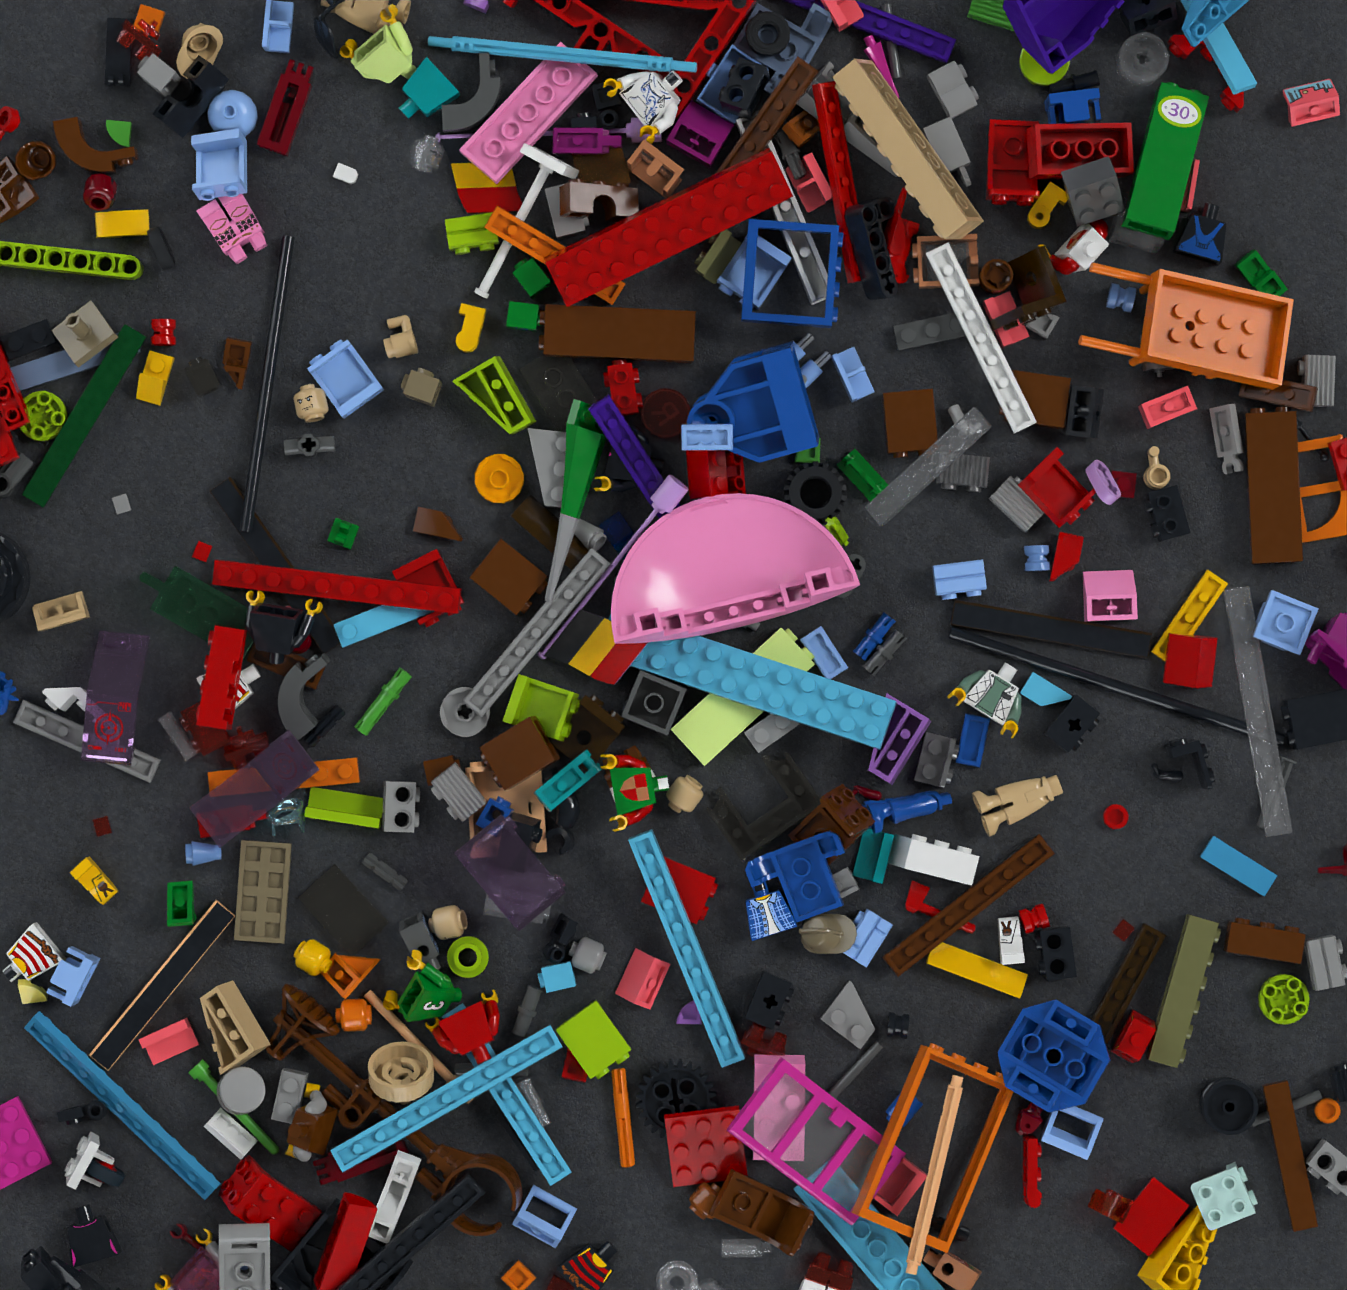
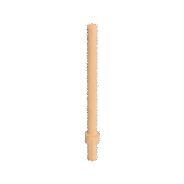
[363,990,474,1104]

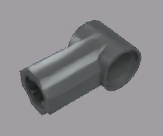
[0,450,34,498]

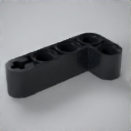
[845,197,898,300]

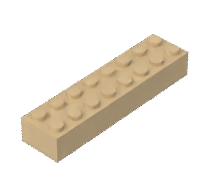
[832,59,984,239]

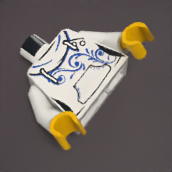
[603,70,683,144]

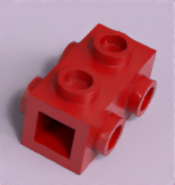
[603,359,643,416]

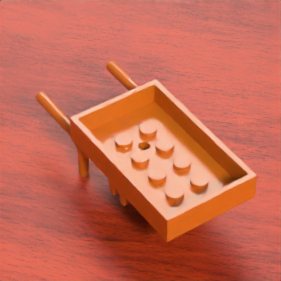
[1079,262,1294,390]

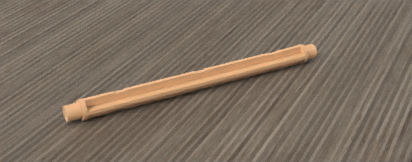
[906,1075,963,1275]

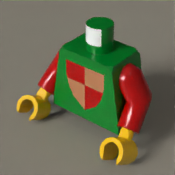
[600,754,669,832]

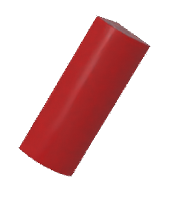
[314,1192,378,1290]

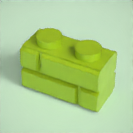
[445,212,499,255]

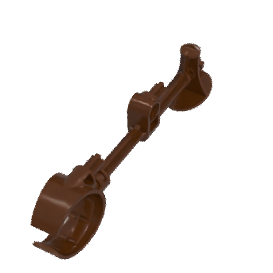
[266,984,522,1236]

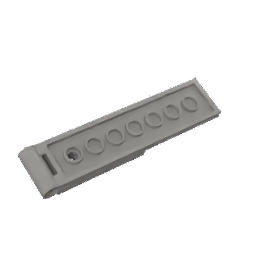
[219,1223,270,1290]

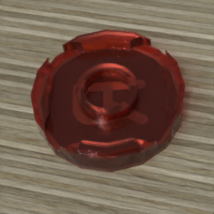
[641,388,690,438]

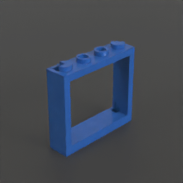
[741,219,843,328]

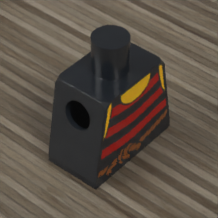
[556,1240,618,1290]

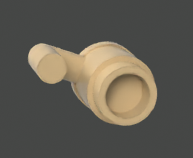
[383,315,418,358]
[1143,446,1170,490]

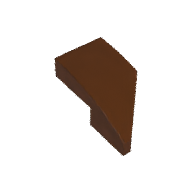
[222,337,252,389]
[413,507,463,542]

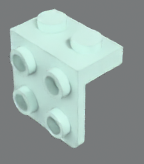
[1191,1162,1258,1230]

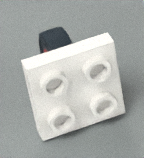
[64,1131,125,1190]

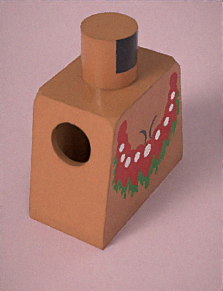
[923,1248,982,1290]

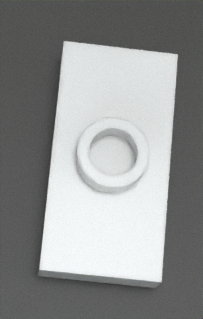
[204,1108,258,1160]

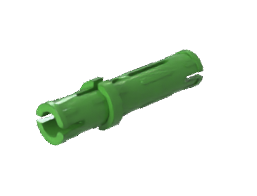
[354,667,412,736]

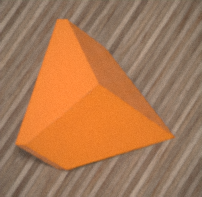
[321,953,381,999]

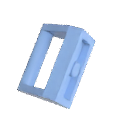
[1041,1106,1103,1160]
[512,1184,577,1248]

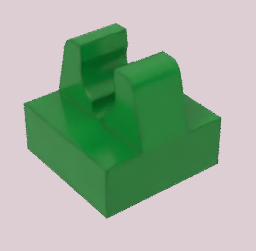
[327,518,360,550]

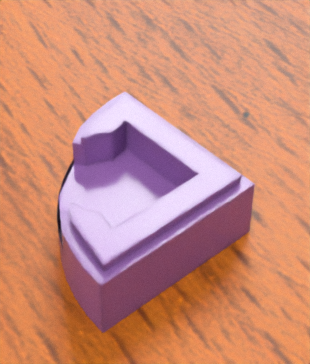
[463,0,489,14]
[677,1000,702,1025]

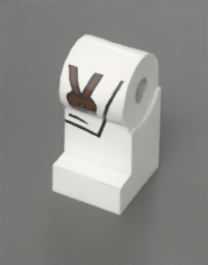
[998,916,1025,965]

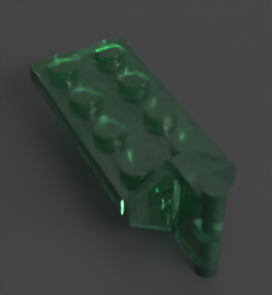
[140,566,253,658]

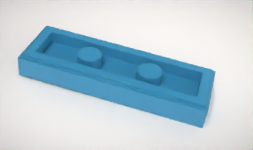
[1200,836,1277,897]

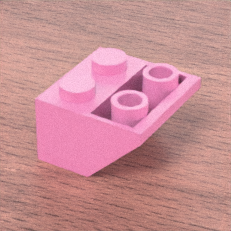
[1083,570,1138,622]

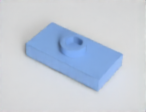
[681,424,733,450]
[800,626,848,679]

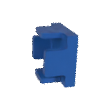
[1044,88,1101,124]

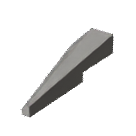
[797,61,897,177]

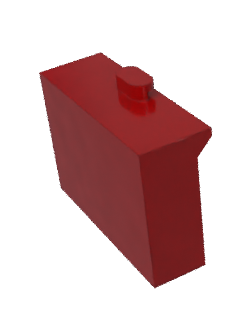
[1113,1176,1190,1256]

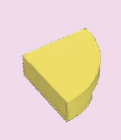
[18,979,48,1004]

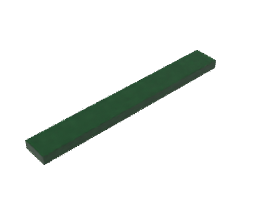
[22,324,147,508]

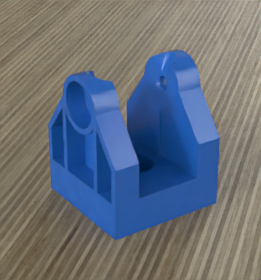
[687,341,819,463]

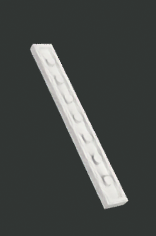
[926,242,1037,434]

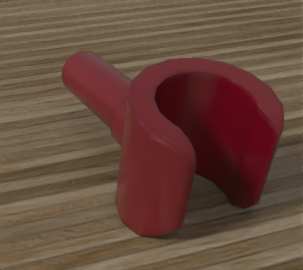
[170,1223,203,1250]

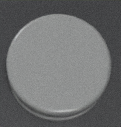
[217,1067,266,1115]

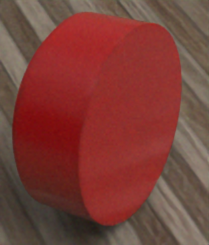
[1103,804,1128,829]

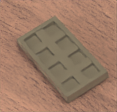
[234,840,292,944]

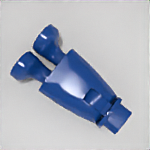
[863,791,952,834]

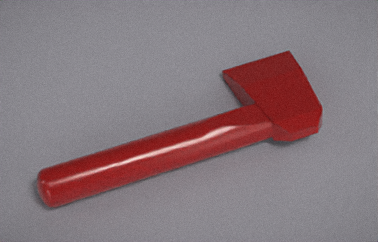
[905,880,976,934]

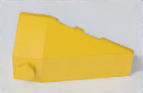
[1137,1205,1218,1290]

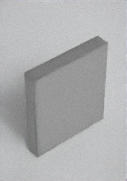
[112,494,131,515]

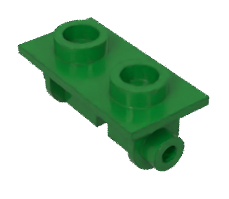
[837,449,888,502]

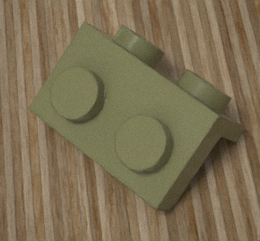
[694,229,742,284]

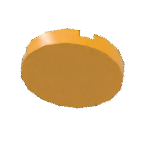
[475,454,524,503]

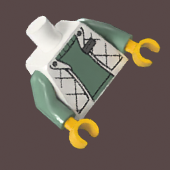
[947,662,1021,739]

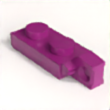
[553,128,622,154]

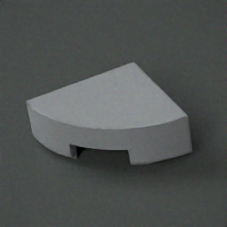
[1025,314,1060,339]

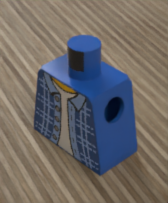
[745,881,797,941]

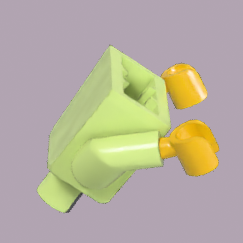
[340,4,417,83]

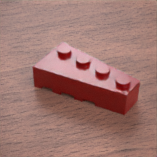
[196,625,247,730]

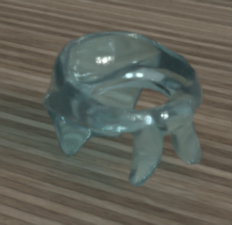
[267,797,306,836]

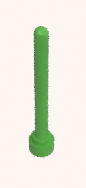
[188,1059,279,1155]

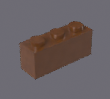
[1223,917,1306,964]

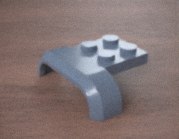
[733,3,832,94]

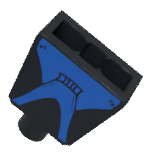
[1173,203,1226,266]

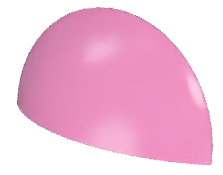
[611,493,860,644]

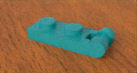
[534,750,602,812]

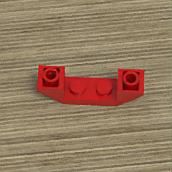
[1167,35,1244,113]

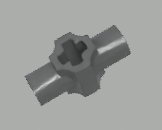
[284,434,336,457]

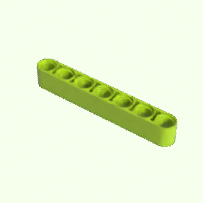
[0,241,144,280]

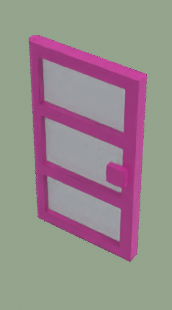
[727,1057,906,1225]

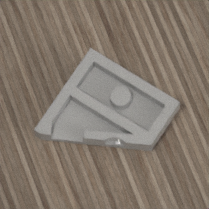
[820,980,875,1049]

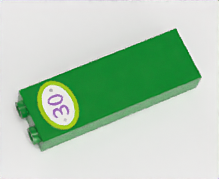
[1121,82,1209,240]

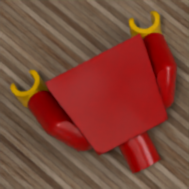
[425,989,500,1065]

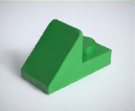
[167,881,196,927]

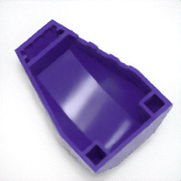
[1003,0,1125,74]

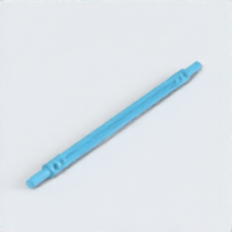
[428,36,697,73]

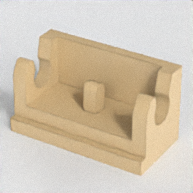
[32,591,90,631]

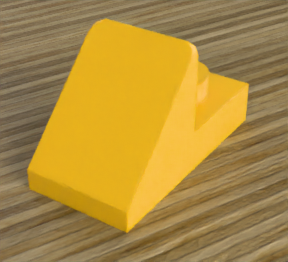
[136,350,175,406]

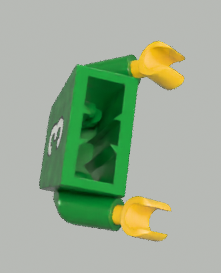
[383,950,462,1022]

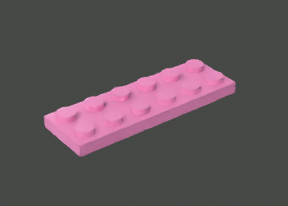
[459,42,598,184]

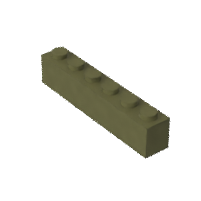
[1146,914,1221,1068]

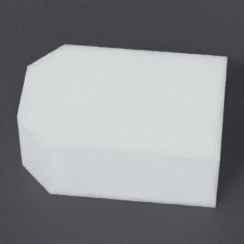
[333,163,358,184]

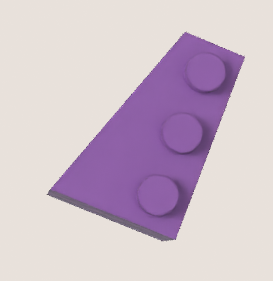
[868,693,932,785]

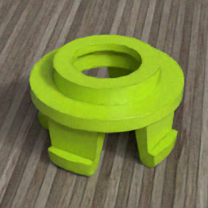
[447,936,489,978]

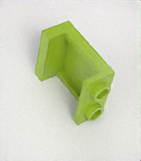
[503,674,580,742]
[556,1000,631,1079]

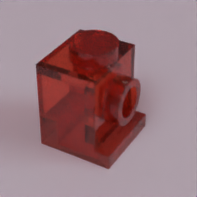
[1088,1188,1134,1224]

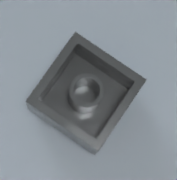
[1061,156,1125,227]
[621,670,687,736]

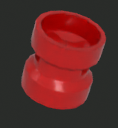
[151,319,176,346]
[1018,903,1050,934]

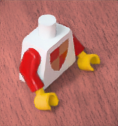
[1038,219,1109,275]

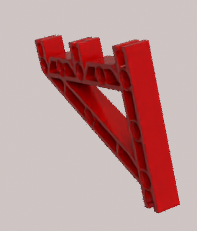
[503,0,757,119]

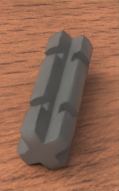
[362,853,408,891]

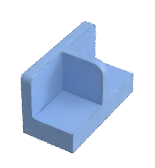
[262,0,294,53]
[831,347,875,403]

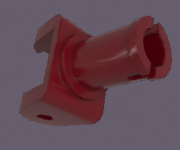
[1015,1102,1043,1136]

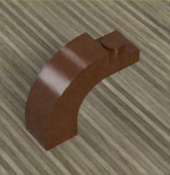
[53,117,139,175]

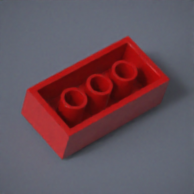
[1026,123,1134,179]

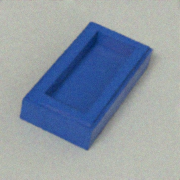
[955,714,990,767]

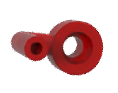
[0,106,20,141]

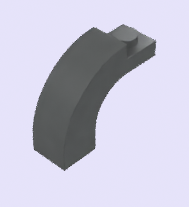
[442,53,501,134]
[278,653,331,742]

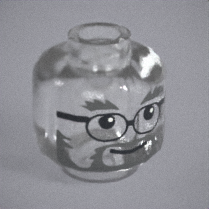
[409,135,444,174]

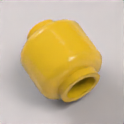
[293,939,332,976]

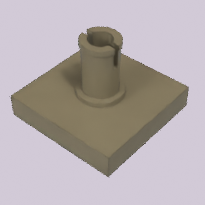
[51,300,118,368]

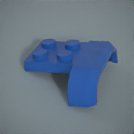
[745,831,845,923]

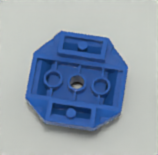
[997,999,1111,1113]

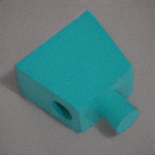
[399,57,460,119]

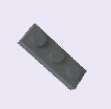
[893,313,966,351]

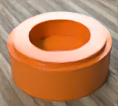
[1314,1098,1341,1124]

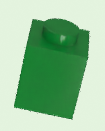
[513,258,551,299]
[506,301,542,332]

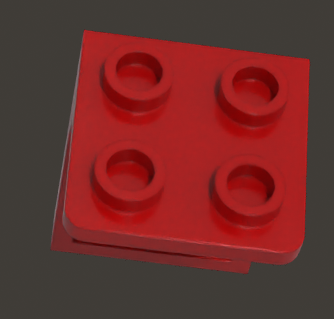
[986,119,1040,206]
[219,1155,322,1252]

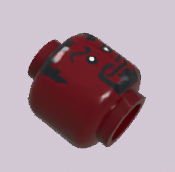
[83,173,117,211]

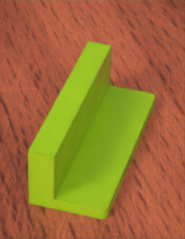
[304,787,383,829]

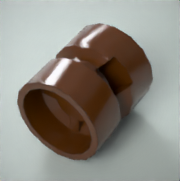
[978,259,1013,295]

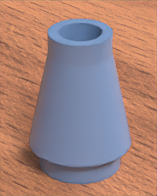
[185,841,221,866]

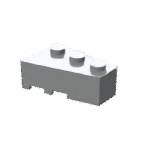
[528,428,566,509]

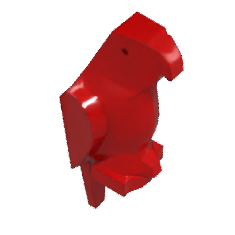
[883,188,920,284]

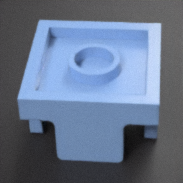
[1252,590,1319,655]
[46,946,101,1007]

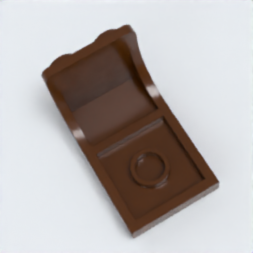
[788,784,876,866]
[708,1169,814,1257]

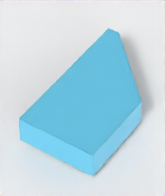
[1020,672,1072,706]

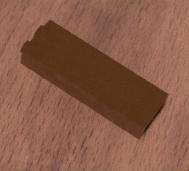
[539,304,696,363]
[1245,407,1303,564]

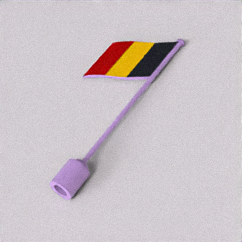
[435,118,662,213]
[538,474,689,685]

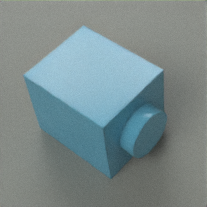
[538,960,577,993]

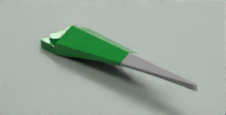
[545,399,607,602]

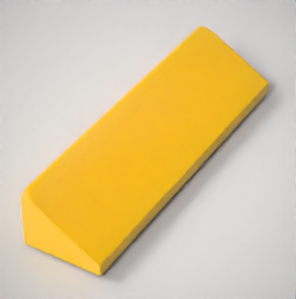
[926,942,1028,998]

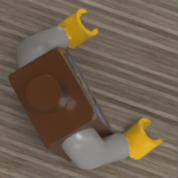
[285,1083,338,1162]

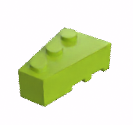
[452,356,536,434]

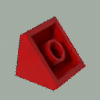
[1163,633,1218,688]

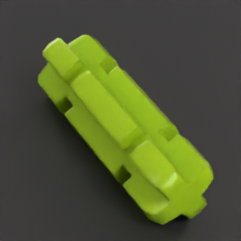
[825,517,849,547]

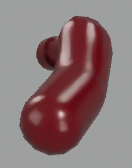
[852,785,882,801]

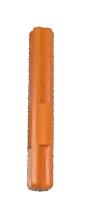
[611,1068,635,1167]

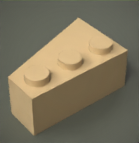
[200,980,271,1075]

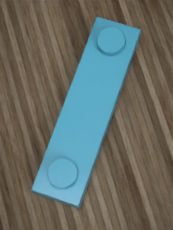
[333,605,435,648]

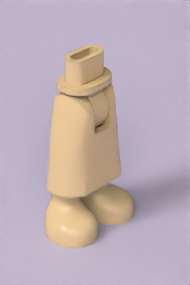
[321,0,411,34]
[972,775,1063,837]

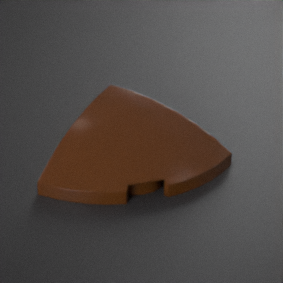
[0,156,40,223]

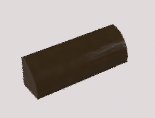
[511,495,589,570]

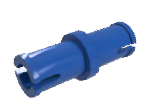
[853,612,896,661]

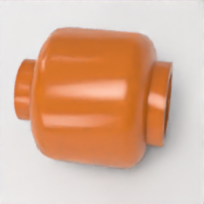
[335,999,372,1032]

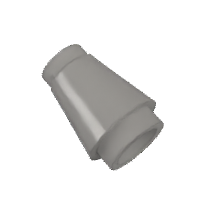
[574,518,607,551]

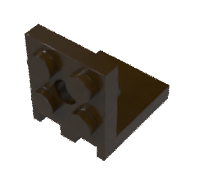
[990,245,1067,331]
[550,694,625,772]

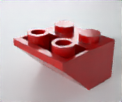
[686,450,746,499]

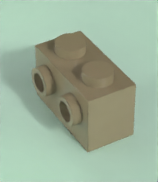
[401,368,442,407]

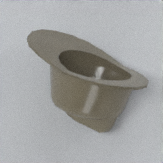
[799,914,857,954]

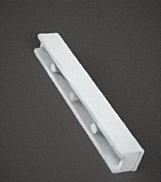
[735,110,828,305]

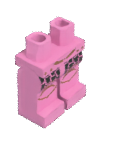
[196,194,267,264]

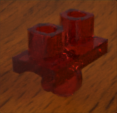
[116,19,162,61]
[224,726,270,770]
[741,1022,787,1065]

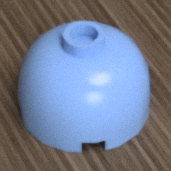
[207,90,258,137]

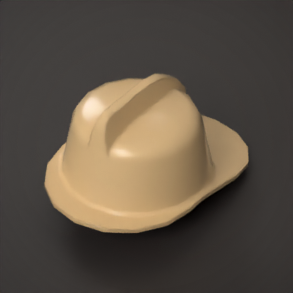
[176,23,223,79]

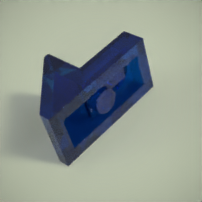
[598,511,638,561]

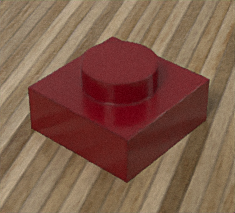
[1111,471,1137,499]

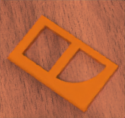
[1298,434,1347,543]

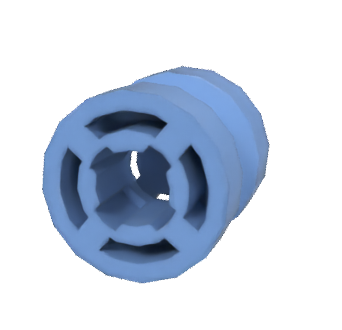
[1106,283,1136,313]
[1024,545,1050,571]

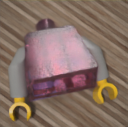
[155,1229,219,1290]

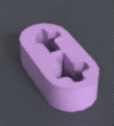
[1086,460,1121,505]

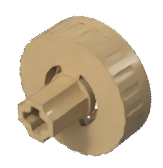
[368,1042,434,1105]

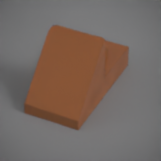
[782,110,820,148]

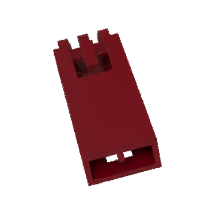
[257,59,314,157]
[312,1138,409,1185]

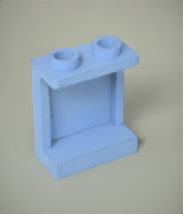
[191,128,247,201]
[717,235,792,310]
[307,339,384,419]

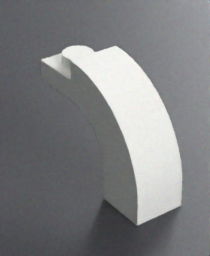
[368,1150,421,1244]

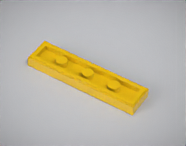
[1150,569,1228,662]

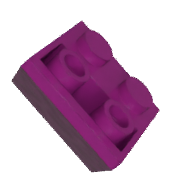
[666,100,735,169]

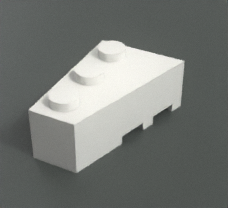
[888,834,980,885]

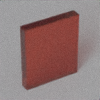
[93,816,112,837]
[1112,919,1135,941]

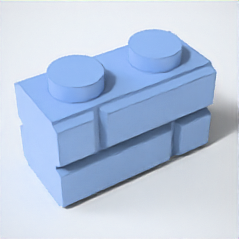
[932,559,987,600]
[844,908,893,968]

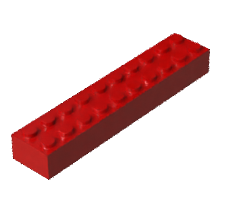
[544,148,793,307]

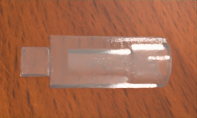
[722,1239,771,1258]

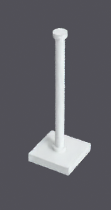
[474,143,579,299]

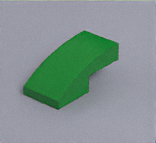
[1234,249,1288,296]

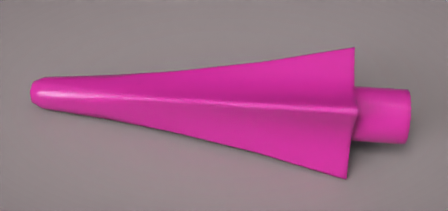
[864,35,899,98]

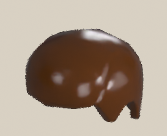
[15,141,56,180]

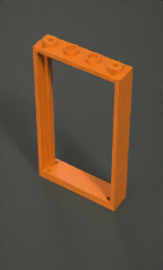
[851,1043,1013,1253]

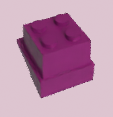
[1305,612,1347,690]

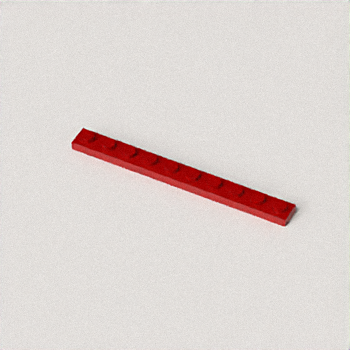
[212,559,462,614]

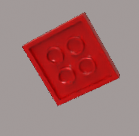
[664,1105,747,1187]

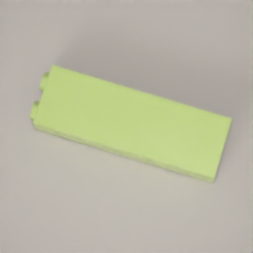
[671,628,815,766]

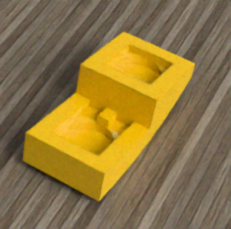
[95,210,149,238]

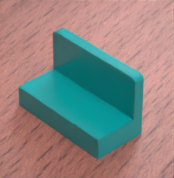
[853,829,894,884]

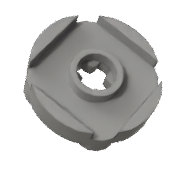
[440,687,490,737]

